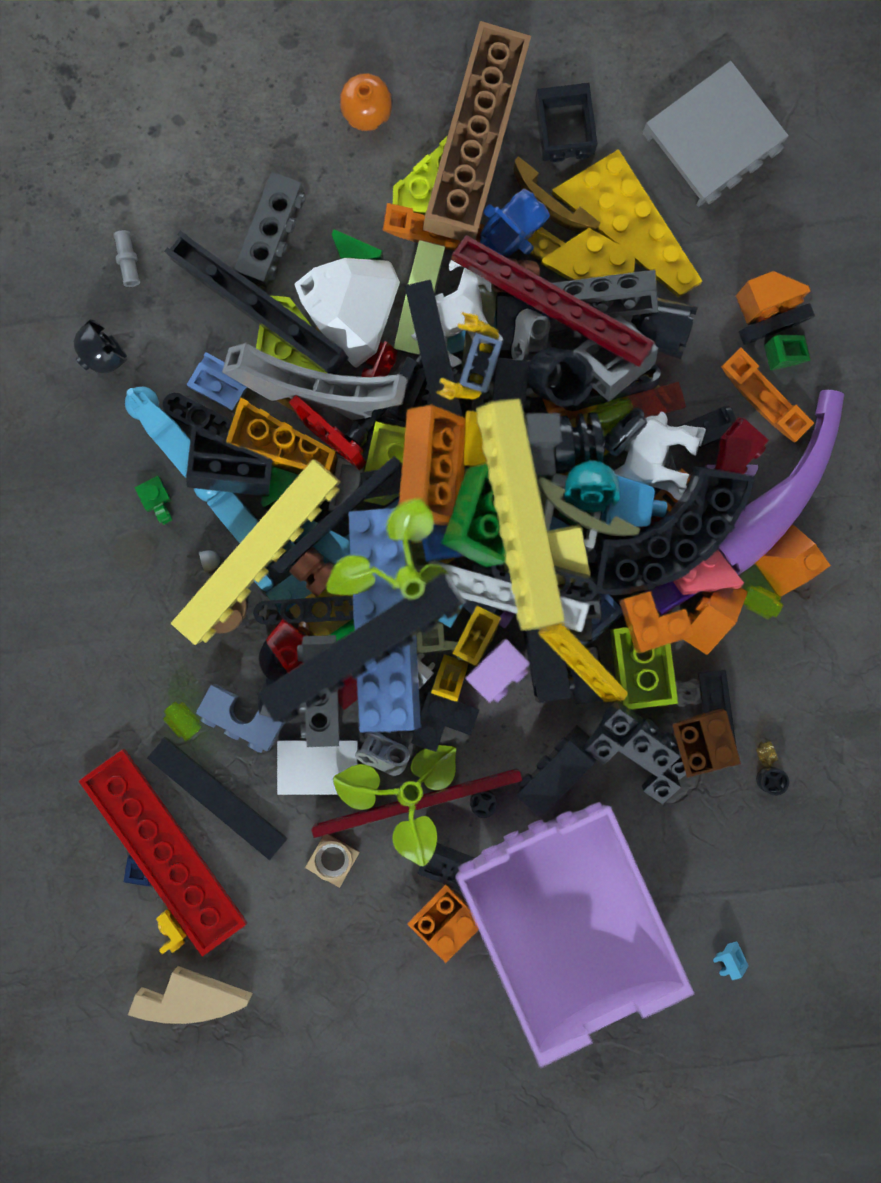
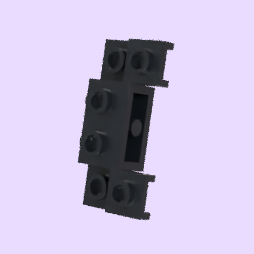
[582,700,686,804]

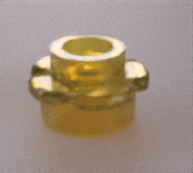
[756,741,778,767]

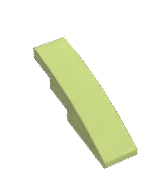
[394,240,445,354]

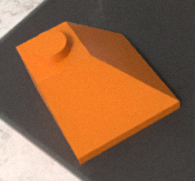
[755,524,831,598]

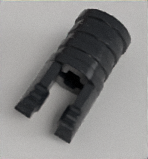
[604,407,647,457]

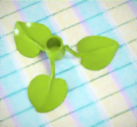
[326,499,449,599]
[333,745,456,866]

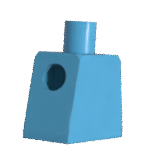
[601,475,667,526]

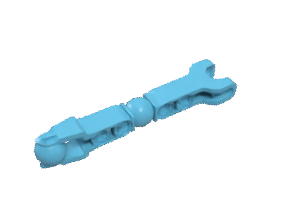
[125,386,297,592]

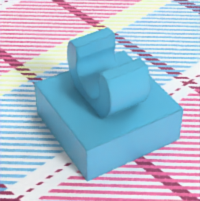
[713,941,749,980]

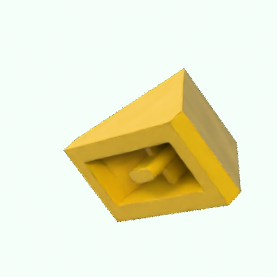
[452,605,502,666]
[431,654,469,702]

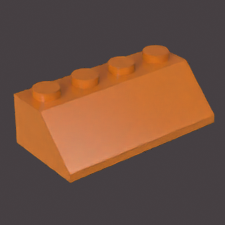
[399,405,466,526]

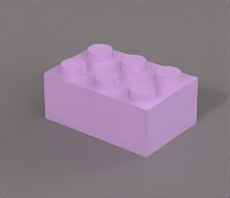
[465,639,530,703]

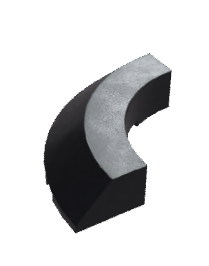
[595,466,755,595]

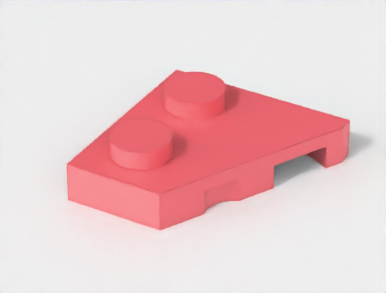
[673,550,744,595]

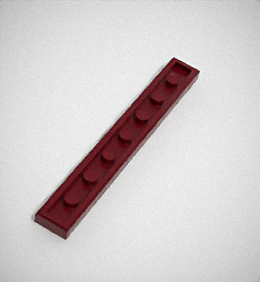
[451,235,655,367]
[311,768,522,838]

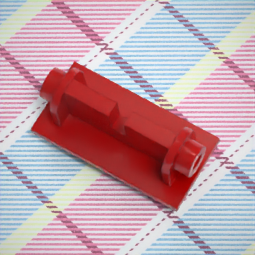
[361,341,397,377]

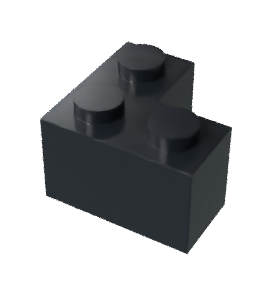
[411,692,479,752]

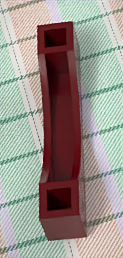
[639,417,769,531]

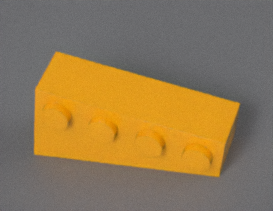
[226,397,337,475]

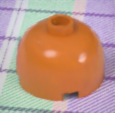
[340,73,392,131]

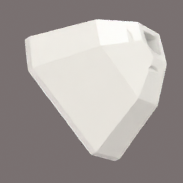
[294,258,400,368]

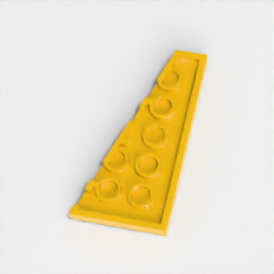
[551,149,702,298]

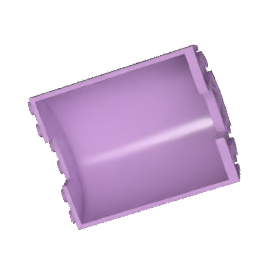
[456,802,694,1067]

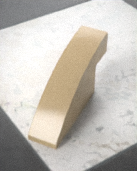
[128,966,253,1024]

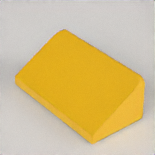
[464,411,488,468]

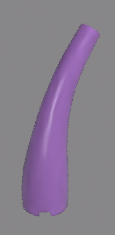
[718,390,844,575]

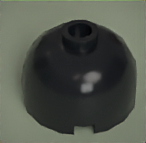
[74,319,127,373]

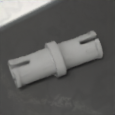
[113,230,140,287]

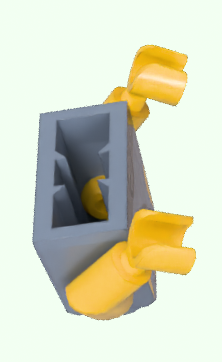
[436,312,502,400]

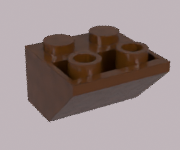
[672,708,741,778]

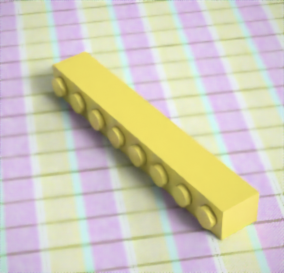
[477,399,565,630]
[171,460,341,645]

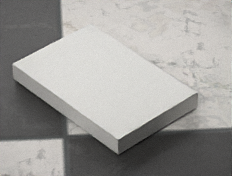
[277,740,358,795]

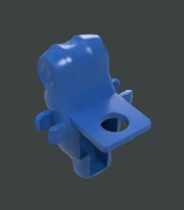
[479,189,550,258]

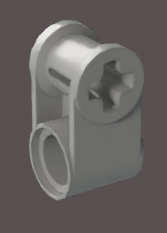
[511,309,550,361]
[355,732,410,776]

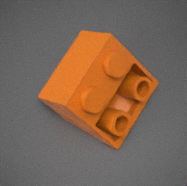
[736,271,811,324]
[407,884,479,963]

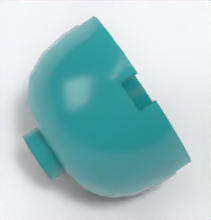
[564,461,620,513]

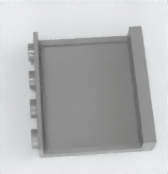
[642,61,788,207]

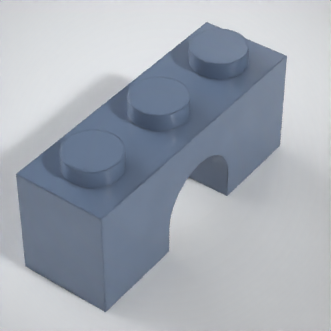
[196,684,285,753]

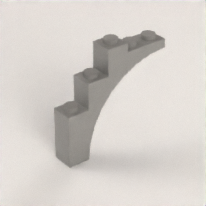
[222,343,407,421]

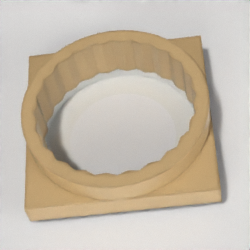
[305,834,360,888]

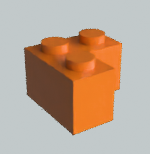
[683,587,748,655]
[619,591,694,653]

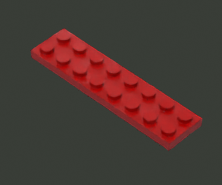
[79,749,248,957]

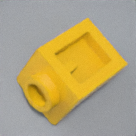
[156,909,187,954]

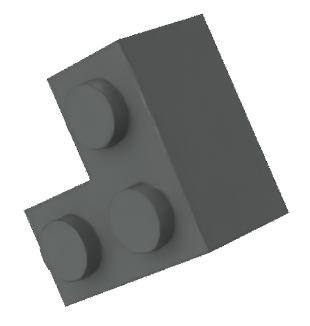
[524,414,561,480]

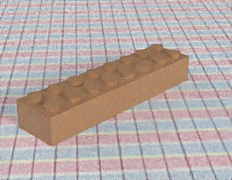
[423,21,531,241]

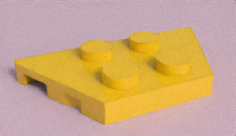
[541,228,635,281]

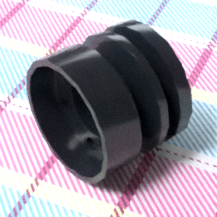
[555,412,605,474]

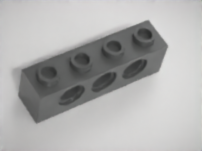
[234,172,306,288]
[549,270,658,325]
[297,635,340,747]

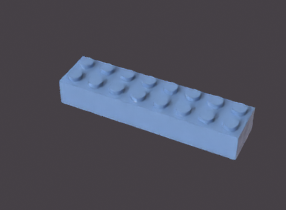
[349,508,421,732]

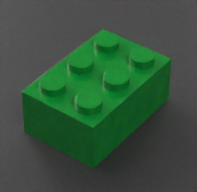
[442,463,506,567]

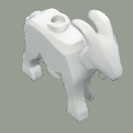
[411,260,504,369]
[603,412,706,500]

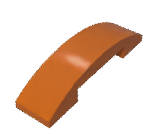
[383,203,485,250]
[721,347,814,442]

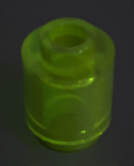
[596,397,633,431]
[744,584,783,620]
[163,701,202,741]

